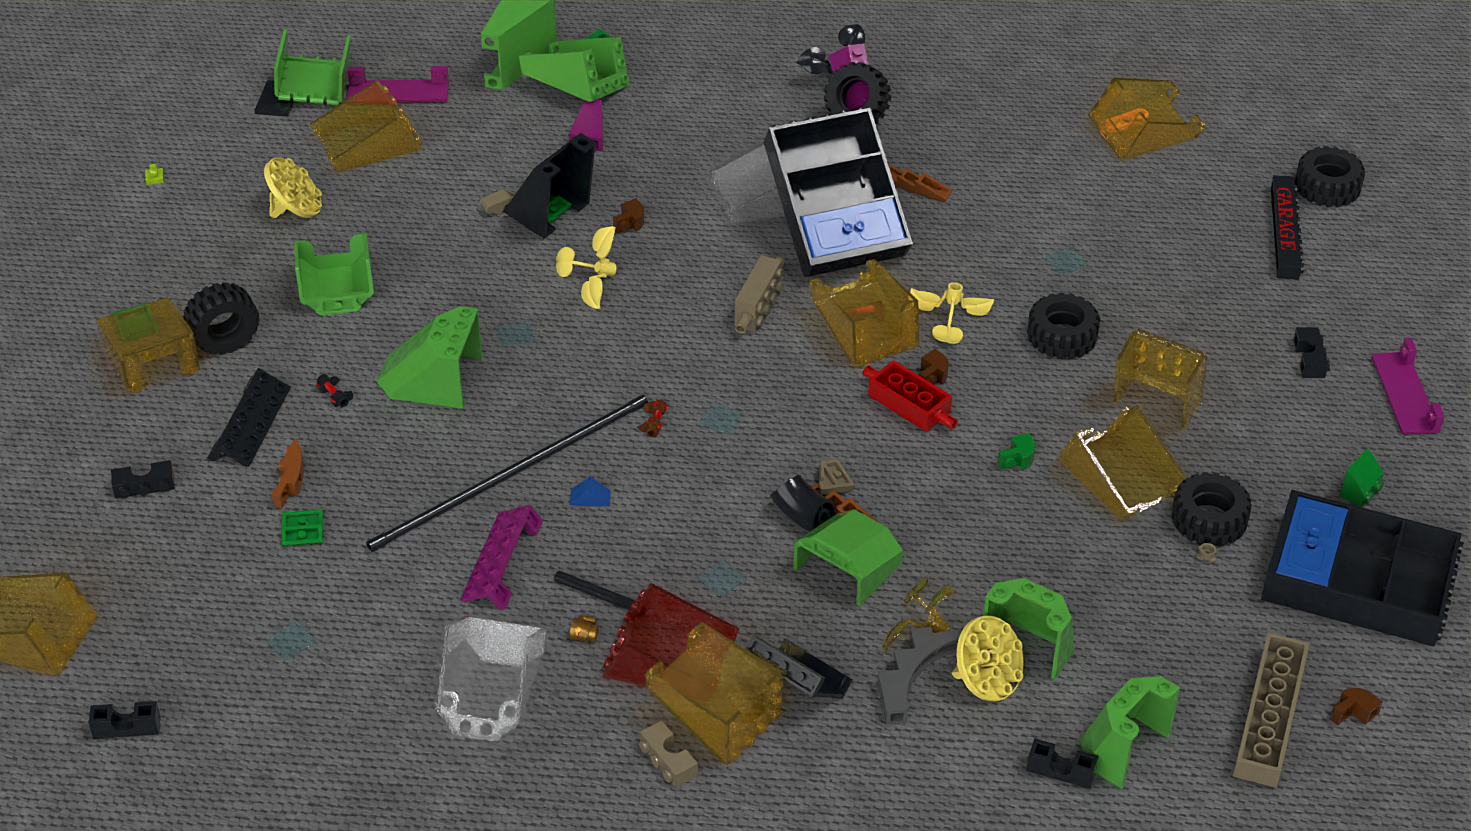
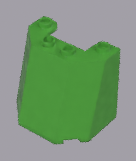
[294,233,374,315]
[793,509,903,607]
[983,578,1074,680]
[1080,676,1180,789]

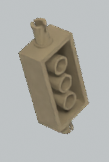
[735,255,784,334]

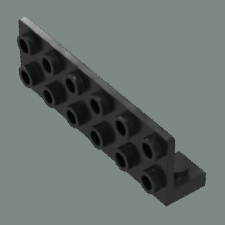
[207,368,291,467]

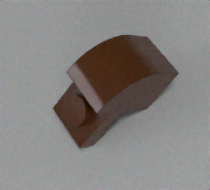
[613,198,644,234]
[919,349,949,385]
[1332,688,1383,725]

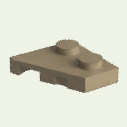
[819,459,855,495]

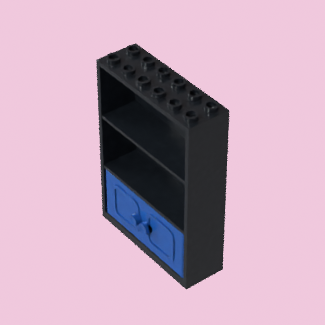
[763,107,913,278]
[1261,489,1464,647]

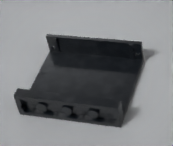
[744,635,853,698]

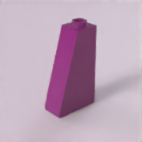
[569,99,603,151]

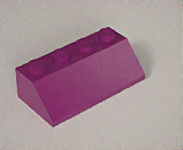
[829,43,870,111]

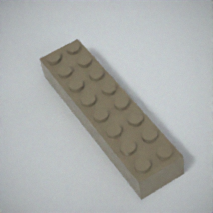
[1233,632,1310,788]

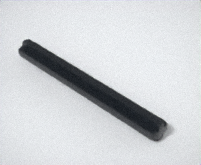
[554,571,647,615]

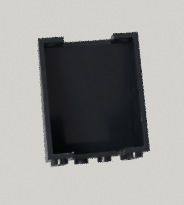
[504,133,596,239]

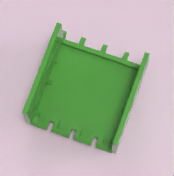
[274,29,351,106]

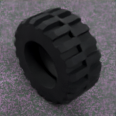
[824,62,892,124]
[1295,146,1365,207]
[183,282,260,354]
[1027,293,1100,360]
[1171,472,1252,546]

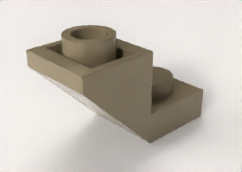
[480,189,516,215]

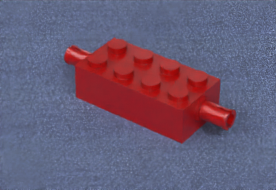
[862,360,958,432]

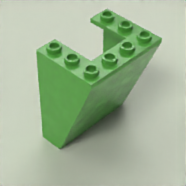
[481,0,557,90]
[519,37,629,102]

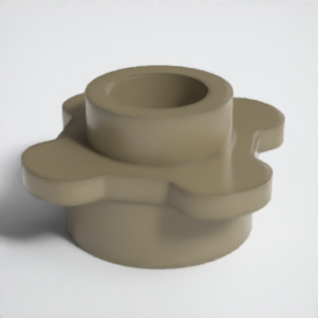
[1196,543,1218,563]

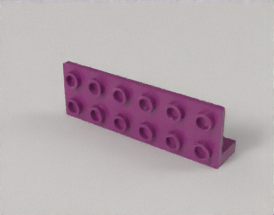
[347,66,449,103]
[1371,338,1445,435]
[461,504,543,609]

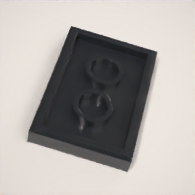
[255,80,294,117]

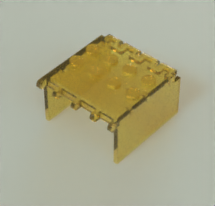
[1114,328,1207,431]

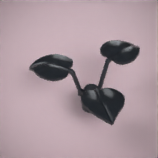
[796,24,865,75]

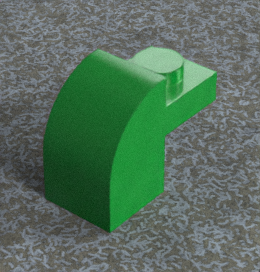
[997,433,1035,471]

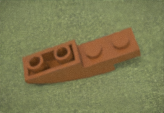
[271,439,304,509]

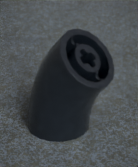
[770,474,837,531]

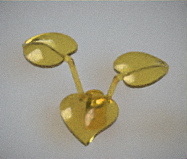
[883,576,957,653]

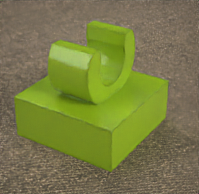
[145,164,164,185]

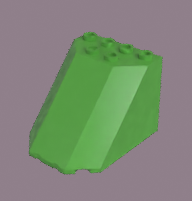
[377,306,483,409]

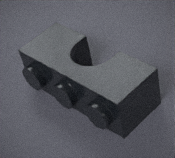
[1293,327,1330,378]
[111,460,175,499]
[88,701,161,739]
[1026,738,1099,789]

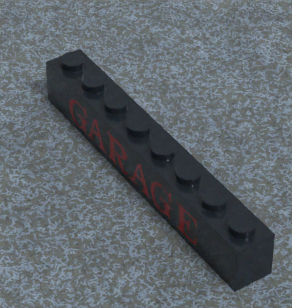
[1270,175,1304,280]

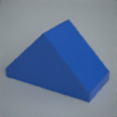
[570,476,611,506]

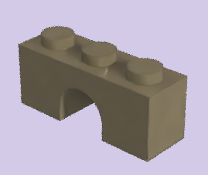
[639,720,698,788]

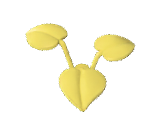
[556,226,616,309]
[910,283,994,344]

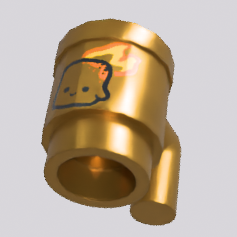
[570,615,599,642]

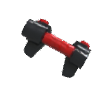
[316,374,353,407]

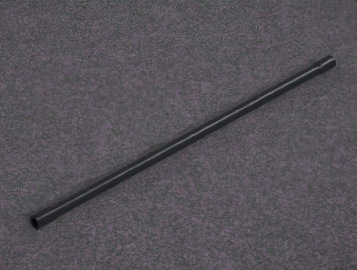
[366,394,648,552]

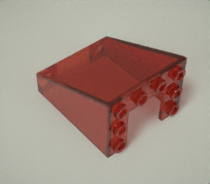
[602,583,740,702]

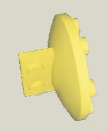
[264,158,322,218]
[952,616,1023,701]

